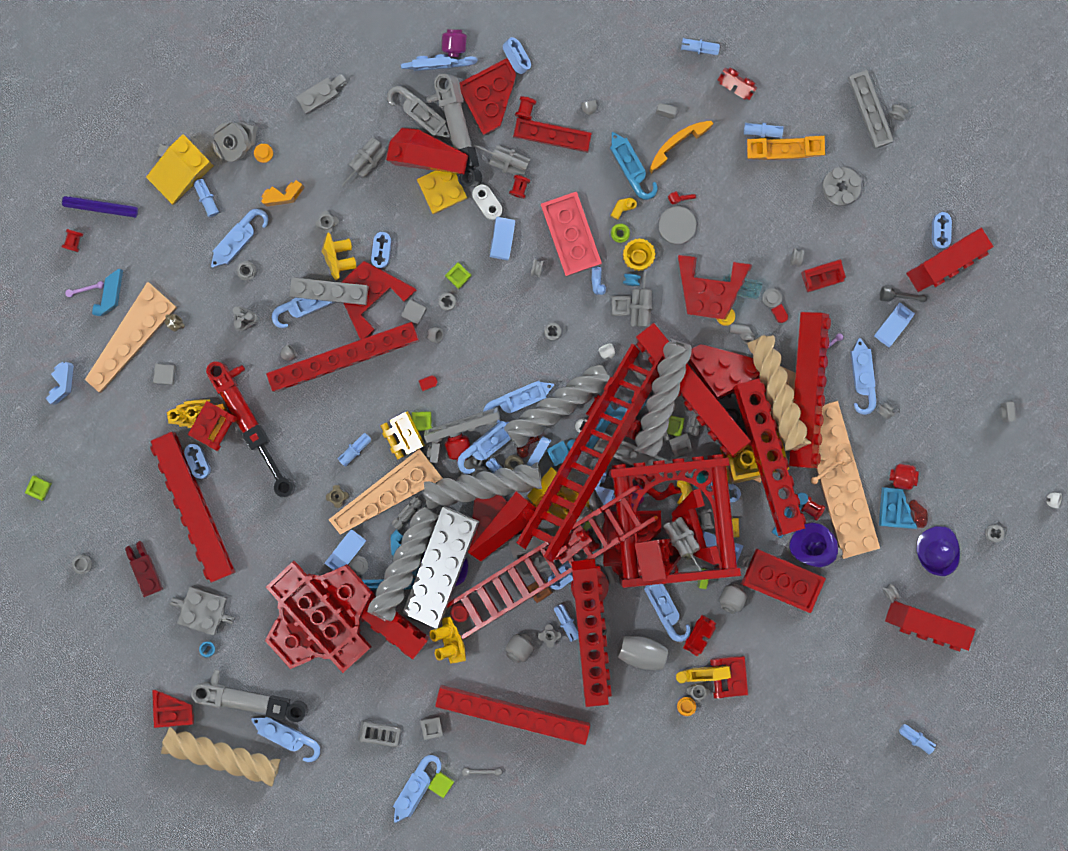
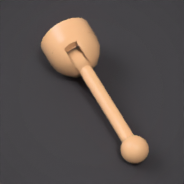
[811,449,853,485]

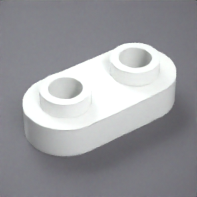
[472,185,502,221]

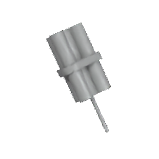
[342,137,387,186]
[474,145,530,176]
[629,270,653,327]
[233,306,259,331]
[663,517,702,572]

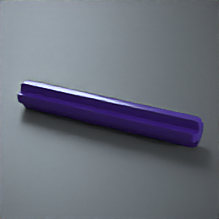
[62,196,138,218]

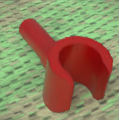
[668,191,696,205]

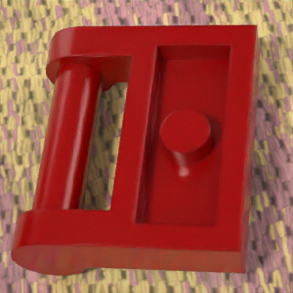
[188,401,237,451]
[710,656,748,698]

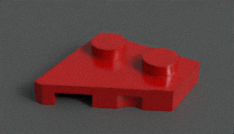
[152,690,194,728]

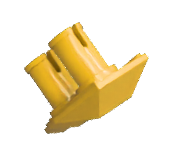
[321,232,356,281]
[167,399,210,428]
[429,617,466,664]

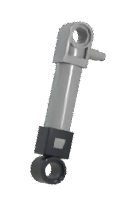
[426,74,483,187]
[191,669,308,723]

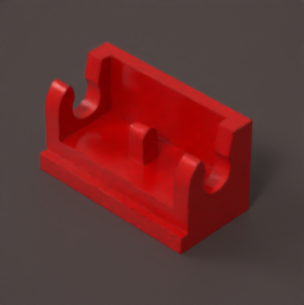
[801,259,846,293]

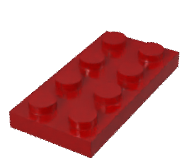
[741,548,826,613]

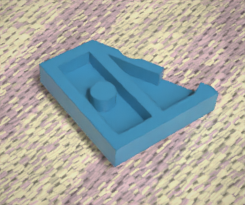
[879,487,917,529]

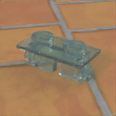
[723,274,763,299]

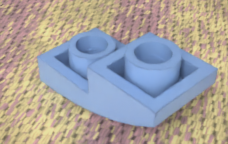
[490,217,515,260]

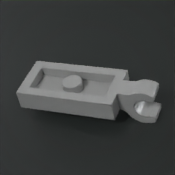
[296,74,347,114]

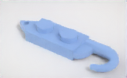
[401,54,478,71]
[211,209,269,268]
[272,298,335,328]
[850,338,876,415]
[483,380,554,423]
[457,421,511,474]
[644,584,691,642]
[251,717,320,762]
[393,755,441,823]

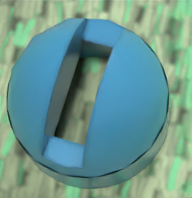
[199,641,215,658]

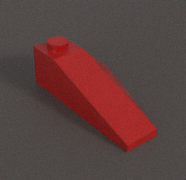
[386,128,468,174]
[467,491,537,561]

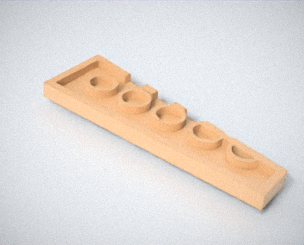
[85,282,178,393]
[328,449,443,535]

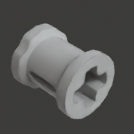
[696,509,714,530]

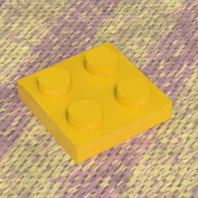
[417,171,467,215]

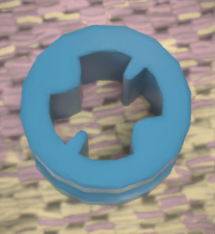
[623,274,641,286]

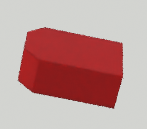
[771,304,788,323]
[418,375,438,391]

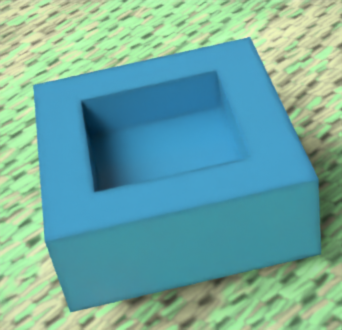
[546,441,569,466]

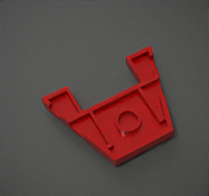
[678,255,752,320]
[340,261,417,339]
[671,489,721,565]

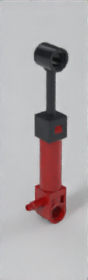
[206,361,296,497]

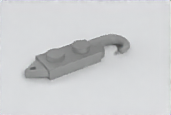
[387,86,450,138]

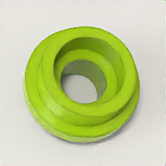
[611,224,630,243]

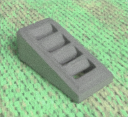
[358,720,401,748]

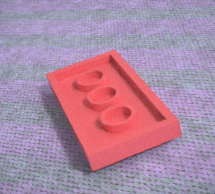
[540,191,602,277]

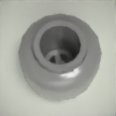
[719,584,747,614]
[506,634,534,663]

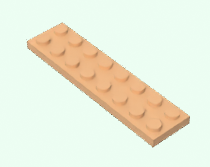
[816,401,880,559]

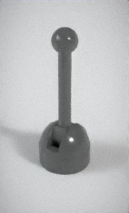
[880,286,927,303]

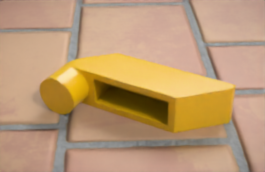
[676,666,731,683]

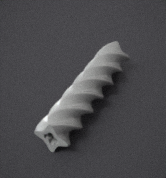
[635,339,692,457]
[504,364,610,448]
[424,462,542,509]
[367,507,439,621]

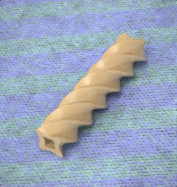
[747,335,811,451]
[161,727,281,787]

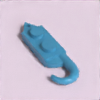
[610,132,657,200]

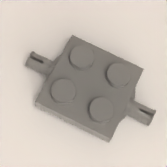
[170,587,235,635]

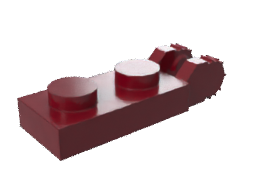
[125,541,163,597]

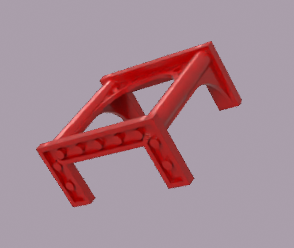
[608,454,741,588]

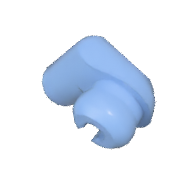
[591,266,606,295]

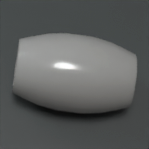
[617,636,668,670]

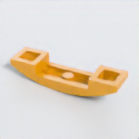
[649,121,713,174]
[747,136,825,160]

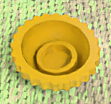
[623,238,656,271]

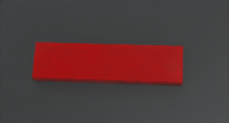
[513,118,592,153]

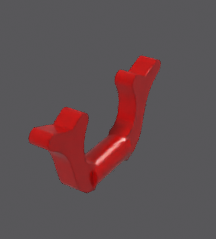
[642,475,682,501]

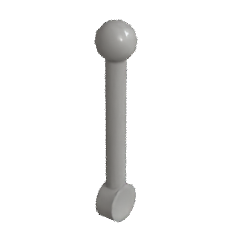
[462,768,502,776]

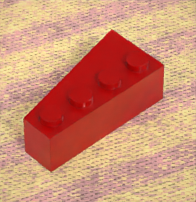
[906,227,994,292]
[635,539,682,582]
[360,594,429,659]
[885,601,976,652]

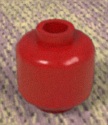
[445,433,471,461]
[890,464,919,490]

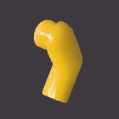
[610,198,637,220]
[677,480,692,504]

